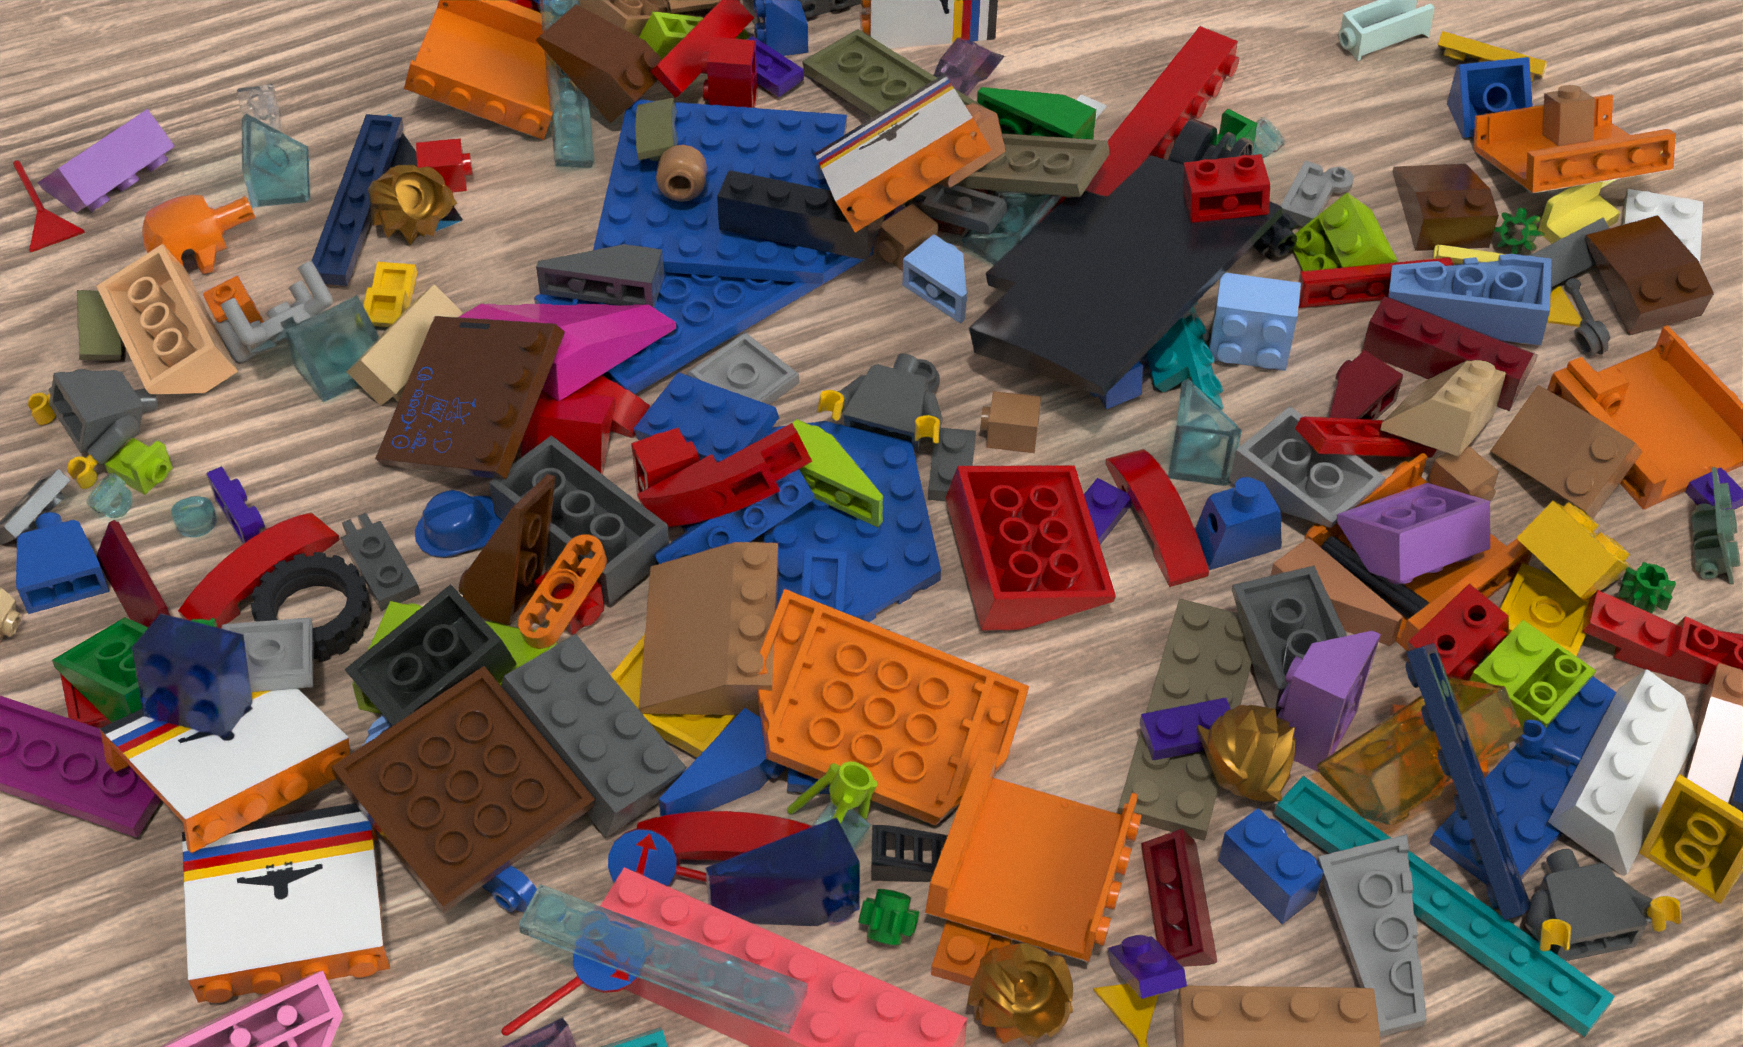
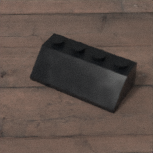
[717,170,885,260]

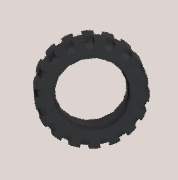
[251,552,371,662]

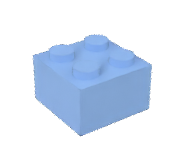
[1209,273,1301,371]

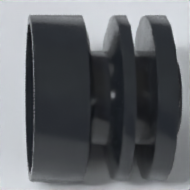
[1168,118,1253,165]

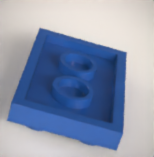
[633,372,779,463]

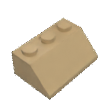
[1380,360,1506,457]

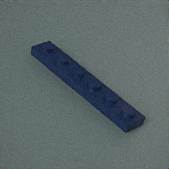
[311,114,404,286]
[1405,643,1530,920]

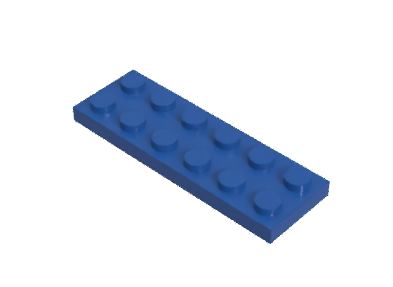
[1430,677,1617,884]

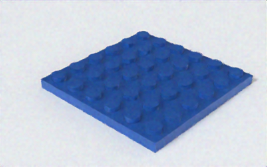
[593,100,847,284]

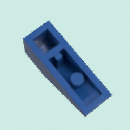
[659,708,786,816]

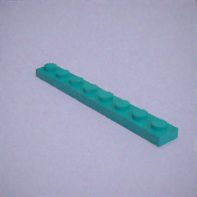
[1274,776,1615,1037]

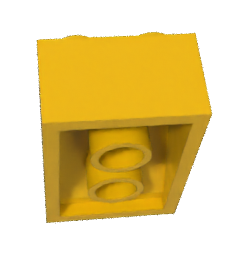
[1639,774,1743,904]

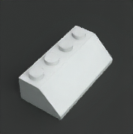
[1548,669,1696,876]

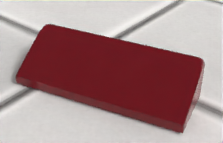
[97,520,174,635]
[1141,829,1217,967]

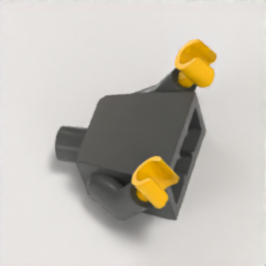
[816,353,943,453]
[28,369,157,489]
[1525,849,1681,961]

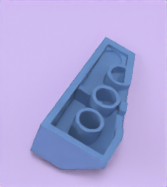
[1389,254,1552,345]

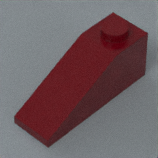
[1329,350,1403,420]

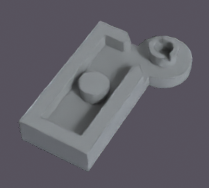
[1280,160,1354,227]

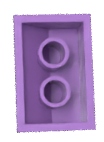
[38,109,175,213]
[1337,483,1490,584]
[1277,631,1381,774]

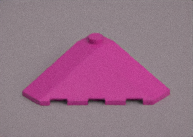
[459,304,676,401]

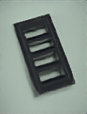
[871,825,948,882]

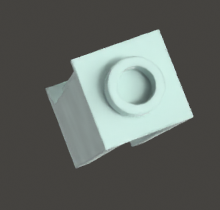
[1339,0,1435,61]

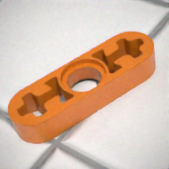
[518,534,607,649]

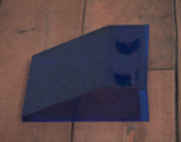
[705,817,860,926]

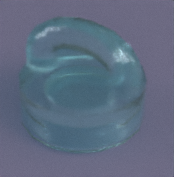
[1252,117,1285,158]
[86,473,132,518]
[171,496,217,537]

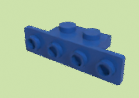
[654,469,815,564]

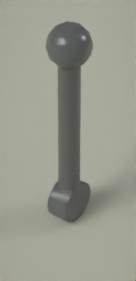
[1564,278,1594,320]

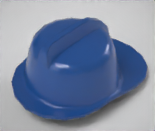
[415,490,503,558]

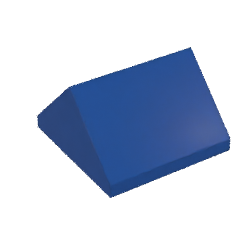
[1447,57,1533,138]

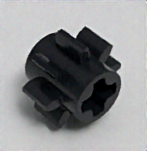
[1252,213,1298,258]

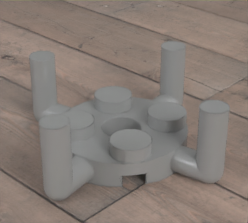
[214,261,333,363]

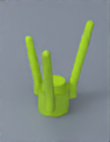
[787,761,878,864]

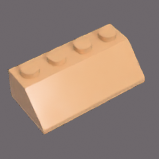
[96,244,238,394]

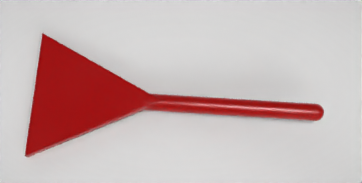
[13,160,85,253]

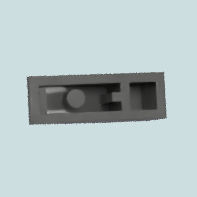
[536,244,665,308]

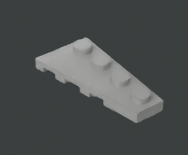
[1317,834,1427,1037]

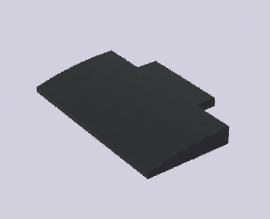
[969,156,1283,396]

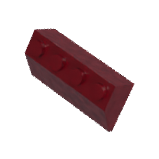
[1362,296,1538,412]

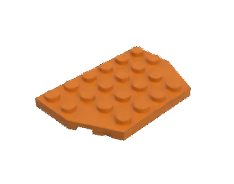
[757,589,1030,826]

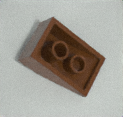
[536,4,662,124]
[1392,164,1499,251]
[1584,215,1714,336]
[459,474,555,625]

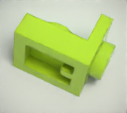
[105,438,173,495]

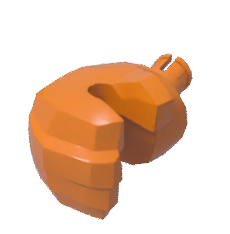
[142,194,256,274]

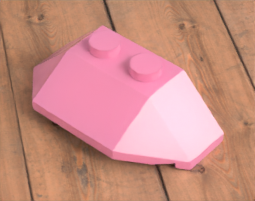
[160,971,343,1047]

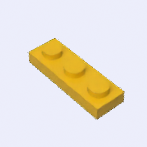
[1438,31,1547,82]

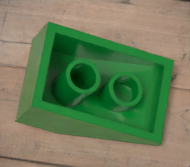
[977,87,1097,140]
[52,617,208,723]

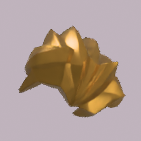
[368,165,458,245]
[1197,704,1296,802]
[967,943,1073,1046]

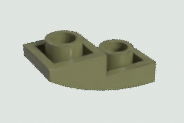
[635,98,678,161]
[77,290,121,361]

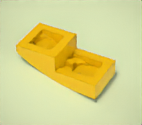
[360,261,418,327]

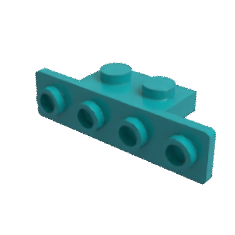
[1146,302,1224,413]

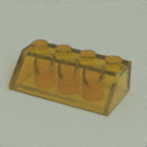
[1316,678,1524,825]

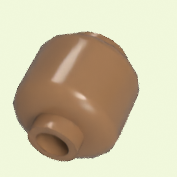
[656,145,707,202]

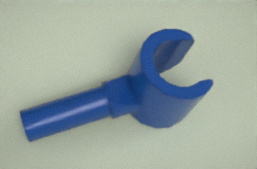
[1518,720,1582,765]

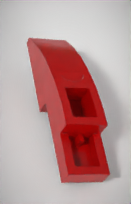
[637,423,812,527]
[1582,590,1743,685]

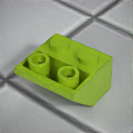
[1293,192,1398,271]
[1461,620,1597,728]

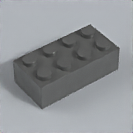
[489,436,669,605]
[501,634,687,838]

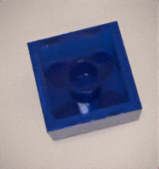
[132,613,253,738]

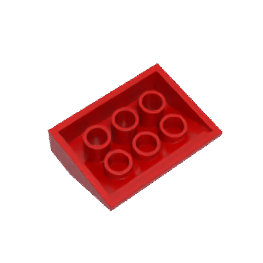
[945,465,1116,630]

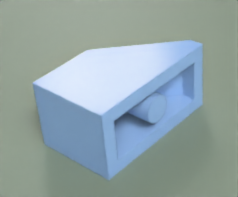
[902,234,967,323]

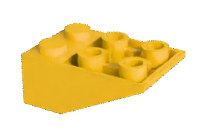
[1516,501,1633,600]

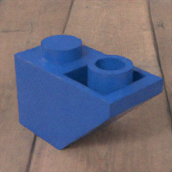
[753,0,808,56]

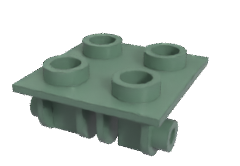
[1691,467,1741,584]

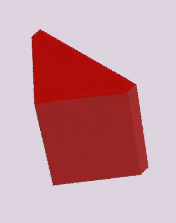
[521,390,616,475]

